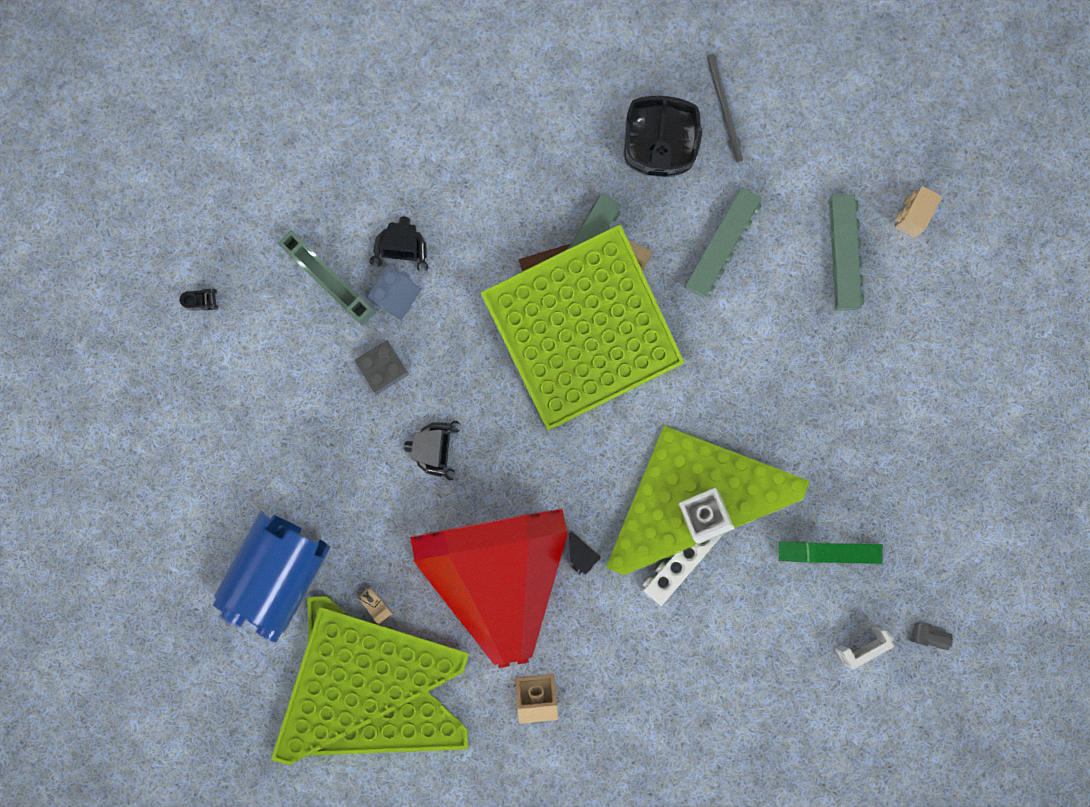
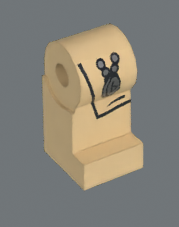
[358,587,394,625]

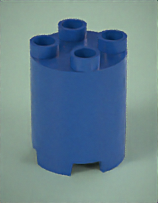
[213,511,331,643]

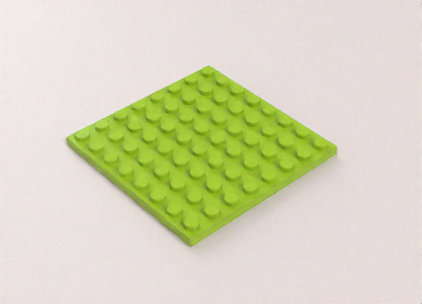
[480,224,685,431]

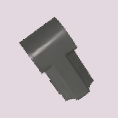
[910,622,953,650]

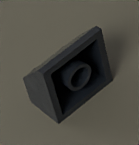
[568,531,601,575]

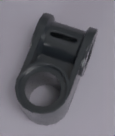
[179,289,219,311]

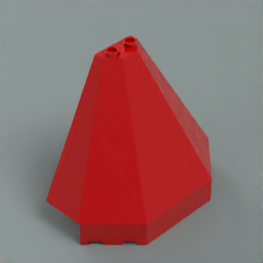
[410,508,568,668]

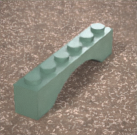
[277,230,376,326]

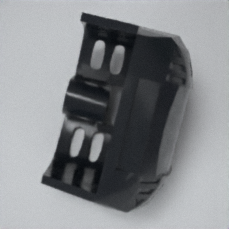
[624,96,702,177]

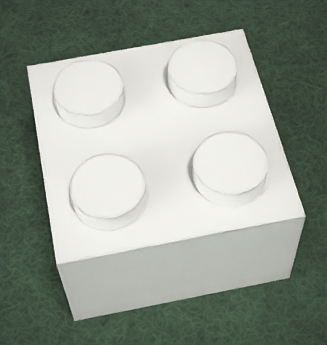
[679,488,734,544]

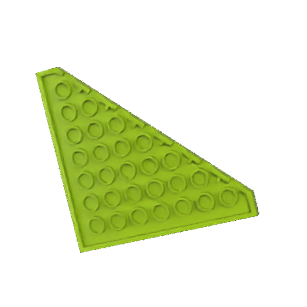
[606,426,810,576]
[307,596,468,756]
[271,607,470,766]

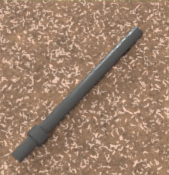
[707,54,743,162]

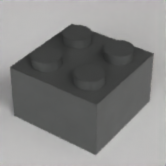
[354,340,409,394]

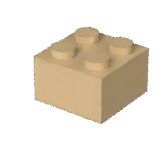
[895,186,943,238]

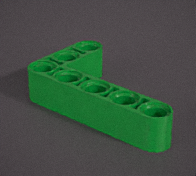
[779,542,883,564]

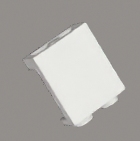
[835,626,894,670]

